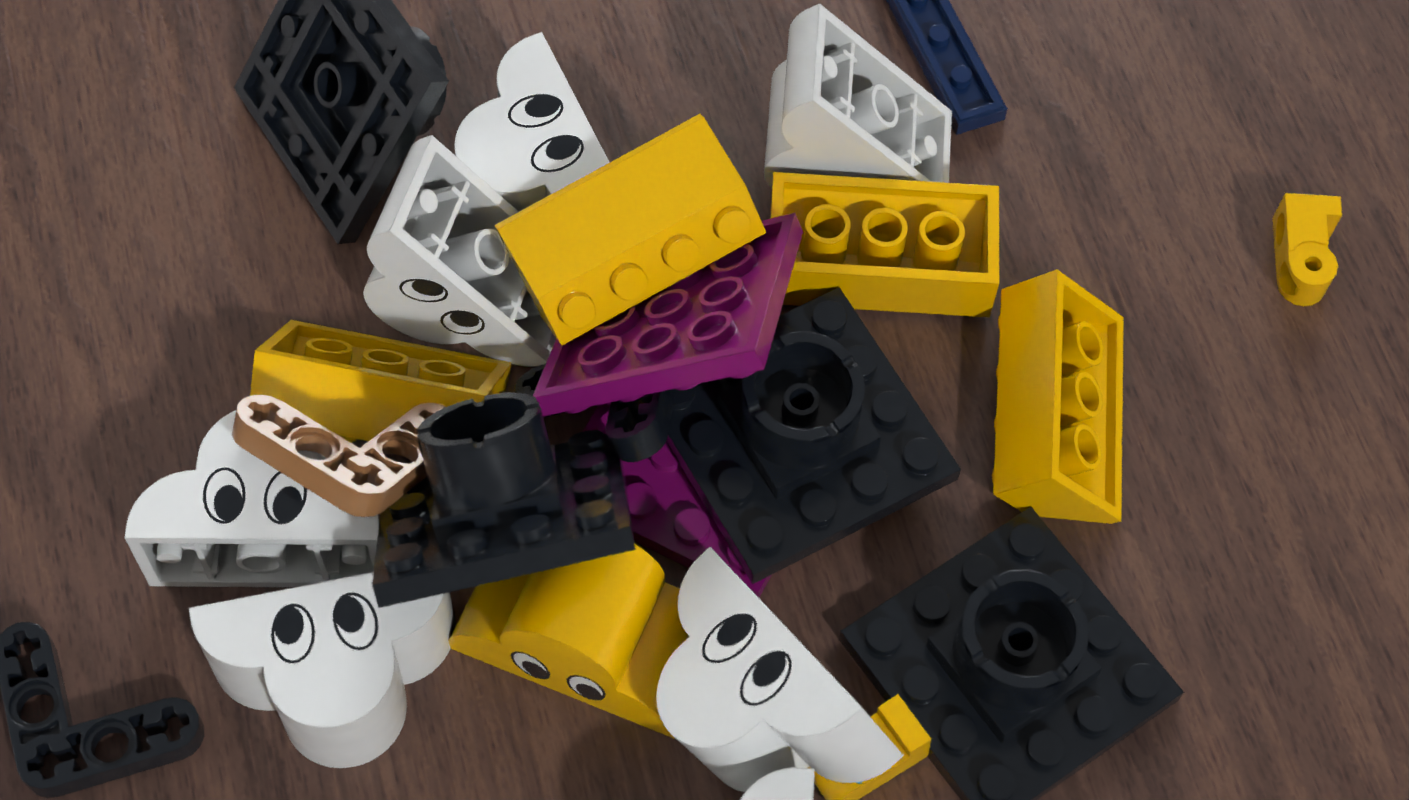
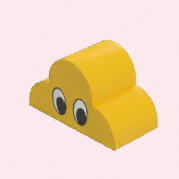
[449,544,689,738]

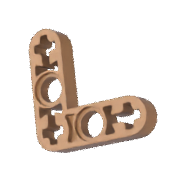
[232,395,446,517]

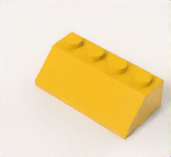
[494,114,767,346]
[770,172,999,318]
[992,269,1124,524]
[250,320,512,442]

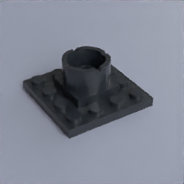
[234,0,449,244]
[666,287,961,584]
[372,393,636,608]
[839,507,1184,800]

